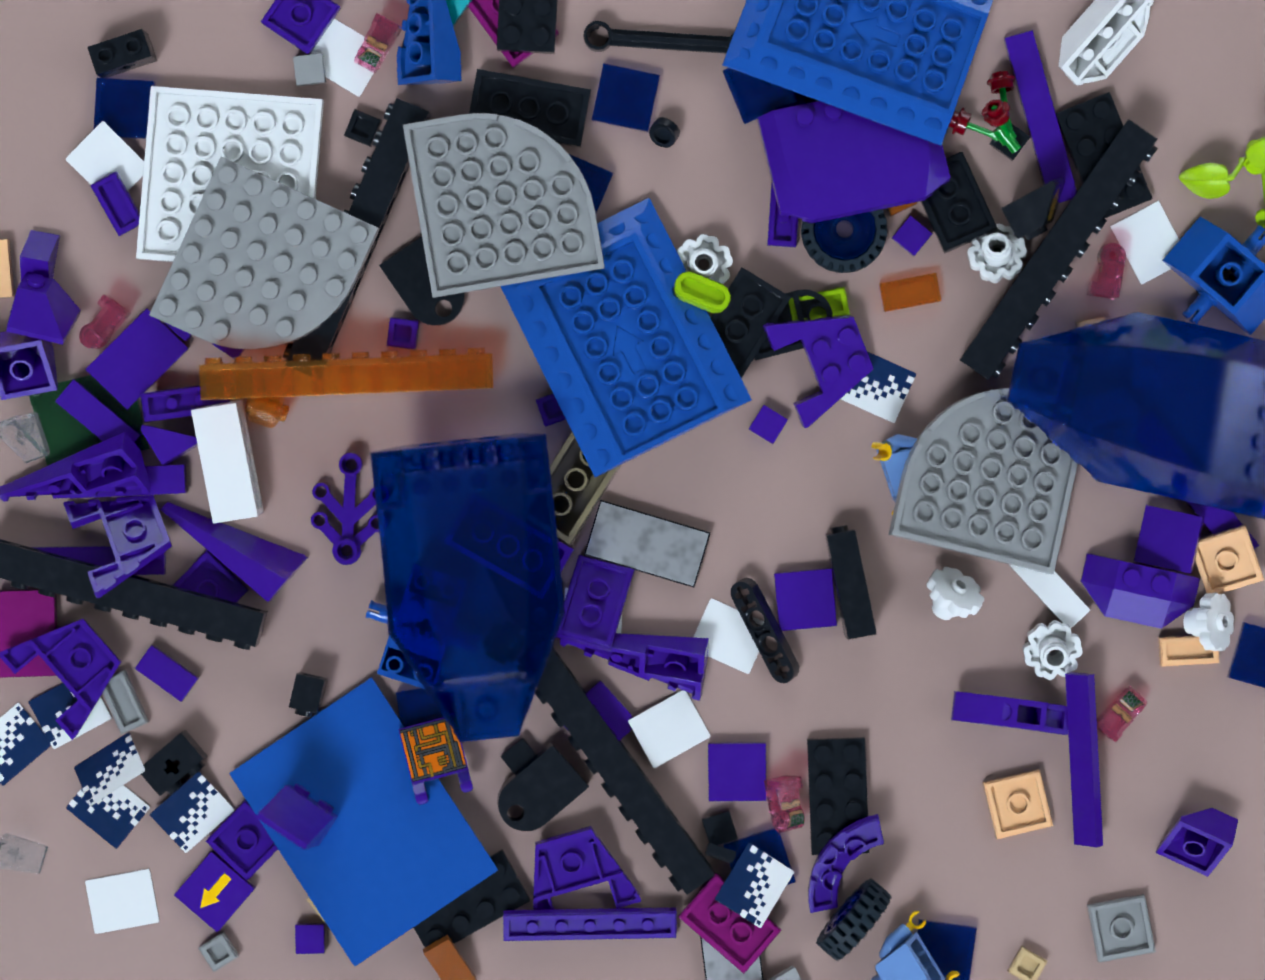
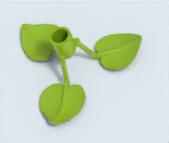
[1179,137,1265,232]

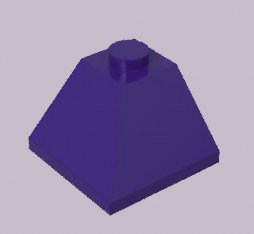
[6,273,81,345]
[1156,808,1238,877]

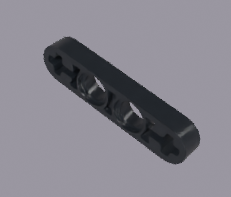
[730,578,800,684]

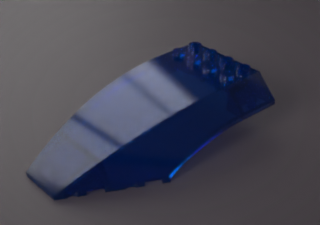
[1007,312,1265,519]
[370,433,565,742]

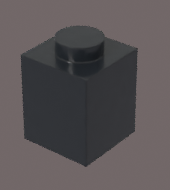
[289,672,328,717]

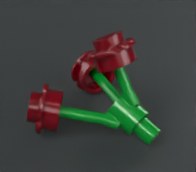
[948,71,1021,154]

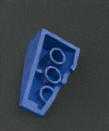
[397,0,462,85]

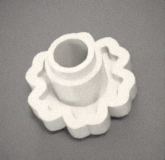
[967,224,1027,283]
[677,234,733,285]
[926,567,984,620]
[1183,593,1234,651]
[1022,620,1083,680]

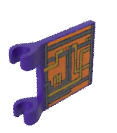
[398,714,473,805]

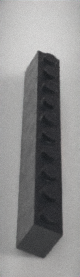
[283,98,431,379]
[960,119,1158,380]
[0,539,268,650]
[517,638,715,895]

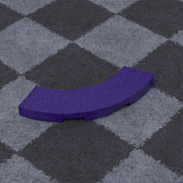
[808,814,884,913]

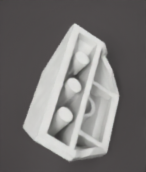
[1058,0,1154,86]

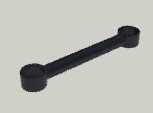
[583,21,734,54]

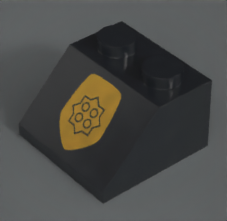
[1001,177,1065,241]

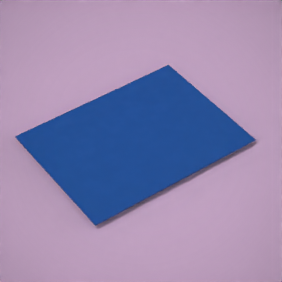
[722,0,993,146]
[500,198,752,478]
[229,677,498,967]

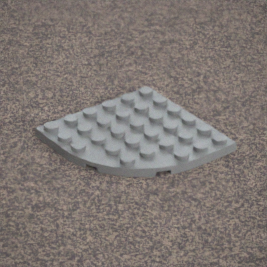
[403,113,605,298]
[149,157,380,350]
[888,388,1078,574]

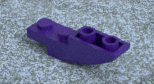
[951,691,1068,735]

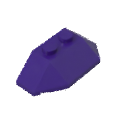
[1080,553,1200,629]

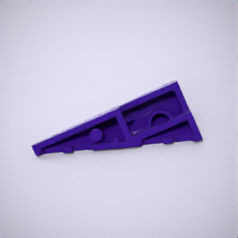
[0,432,151,502]
[160,502,308,602]
[560,633,709,701]

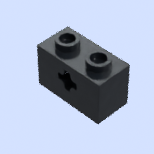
[87,29,157,79]
[141,730,208,796]

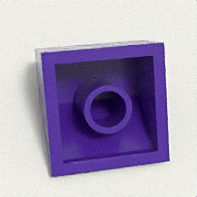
[0,331,58,400]

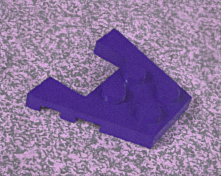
[763,315,874,428]
[63,495,172,598]
[0,618,122,740]
[533,826,641,910]

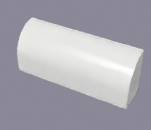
[191,400,264,524]

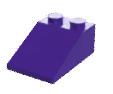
[256,783,338,850]

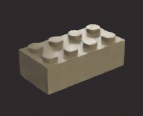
[520,432,621,544]

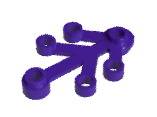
[311,453,388,565]

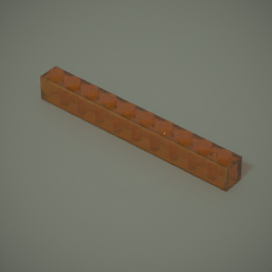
[199,347,493,400]

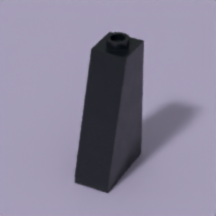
[825,525,877,640]

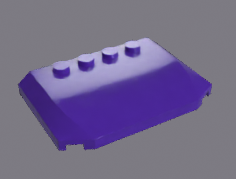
[757,101,951,223]

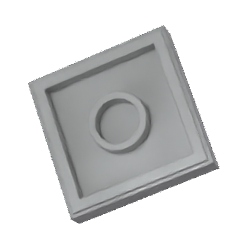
[1087,894,1156,963]

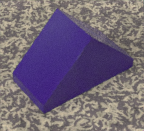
[20,230,60,281]
[141,424,198,465]

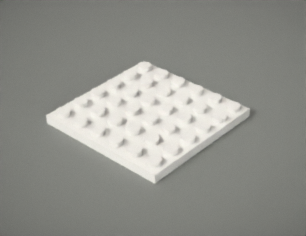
[136,86,324,262]

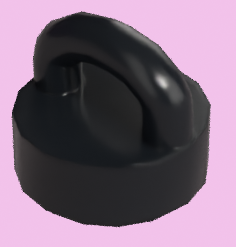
[649,117,680,148]

